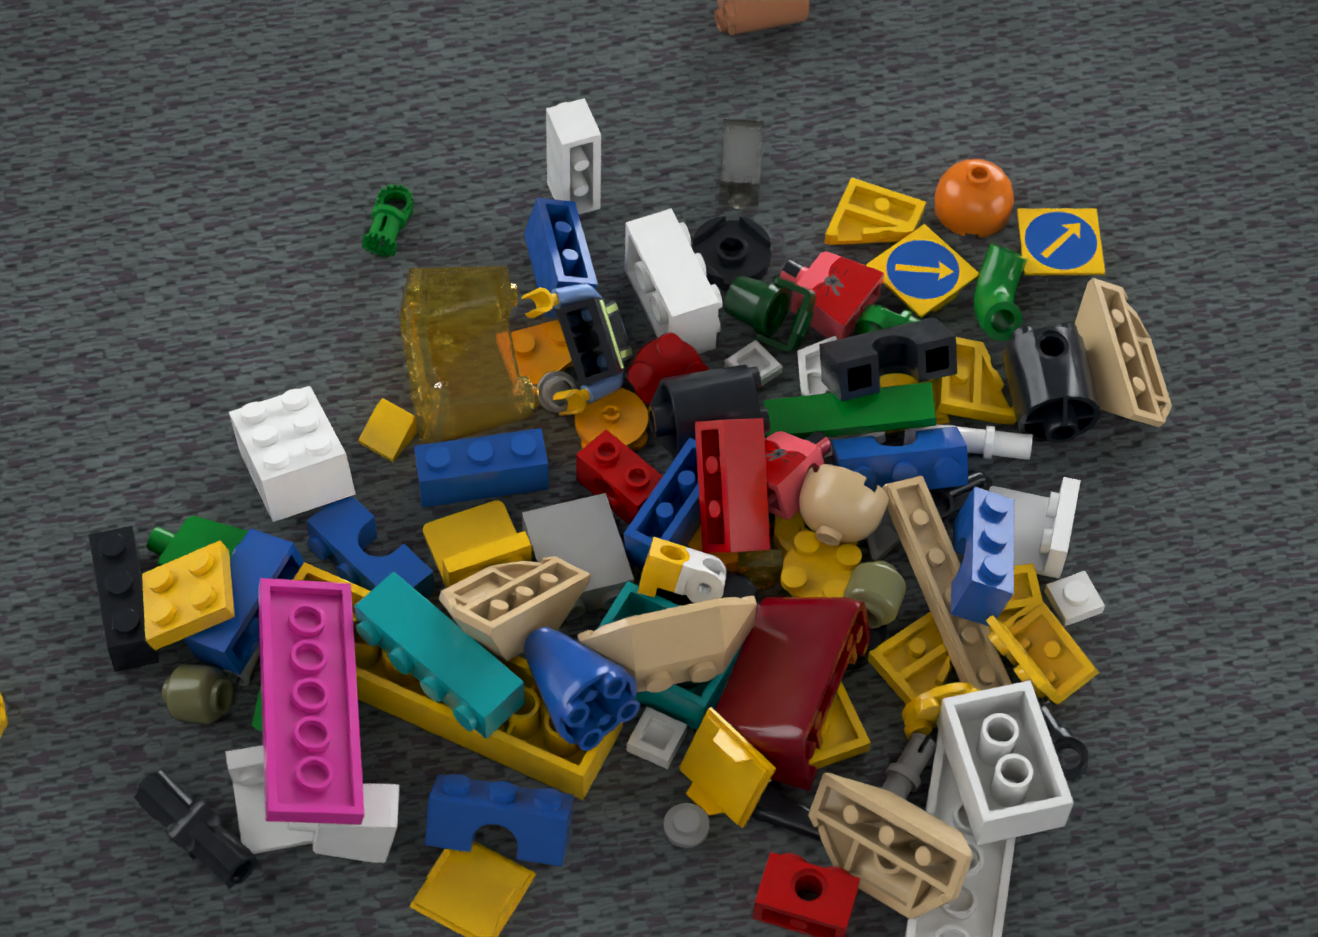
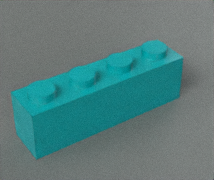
[355,572,525,739]

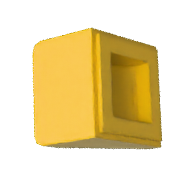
[358,398,417,462]

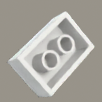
[625,208,723,354]
[229,386,356,522]
[937,681,1074,845]

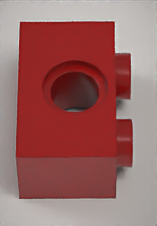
[576,429,663,525]
[753,852,861,937]

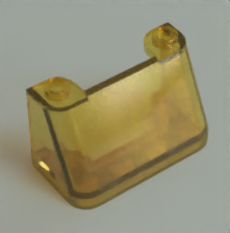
[399,266,539,445]

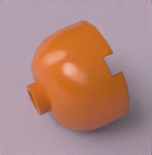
[934,159,1014,237]

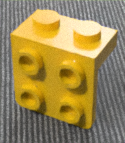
[423,500,532,588]
[986,602,1099,705]

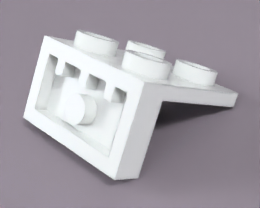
[989,477,1081,579]
[226,745,314,854]

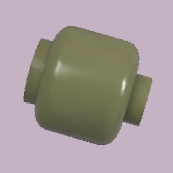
[843,561,906,629]
[162,663,233,724]

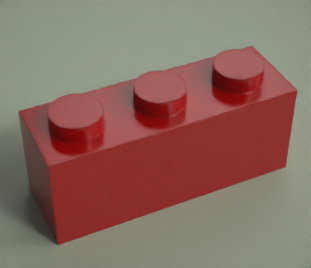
[695,418,771,553]

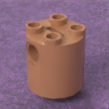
[715,0,809,36]

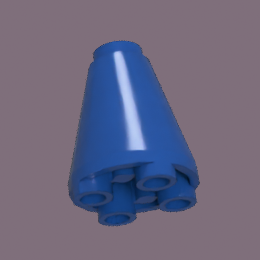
[524,627,640,750]

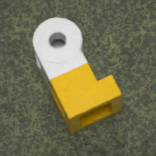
[637,537,727,603]

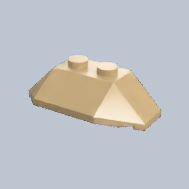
[1075,278,1172,427]
[439,556,591,661]
[578,596,757,692]
[808,773,973,919]

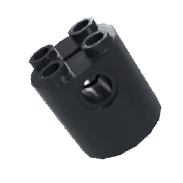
[1002,323,1101,443]
[649,364,770,460]

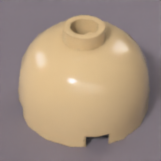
[799,464,889,546]

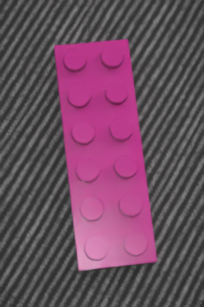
[258,578,365,825]

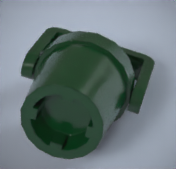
[724,276,816,352]

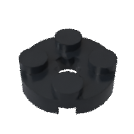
[692,216,772,292]

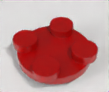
[627,332,710,405]

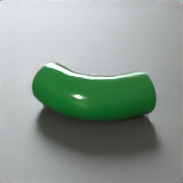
[974,243,1028,341]

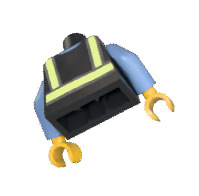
[521,284,633,416]

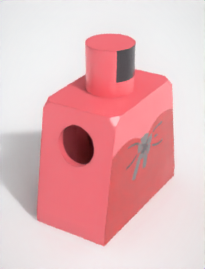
[780,251,884,340]
[765,431,831,520]

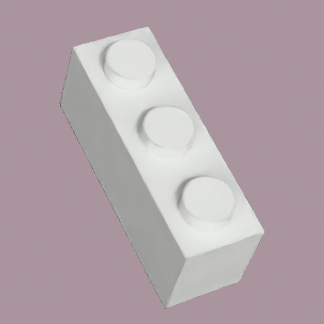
[546,98,601,214]

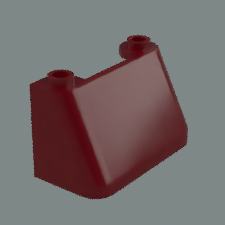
[715,597,871,791]

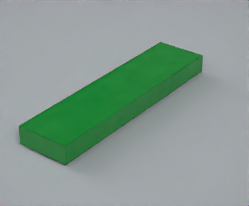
[764,382,936,440]

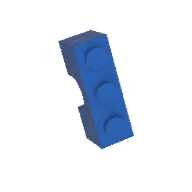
[831,426,968,492]
[950,487,1015,627]
[307,496,435,599]
[425,774,574,866]

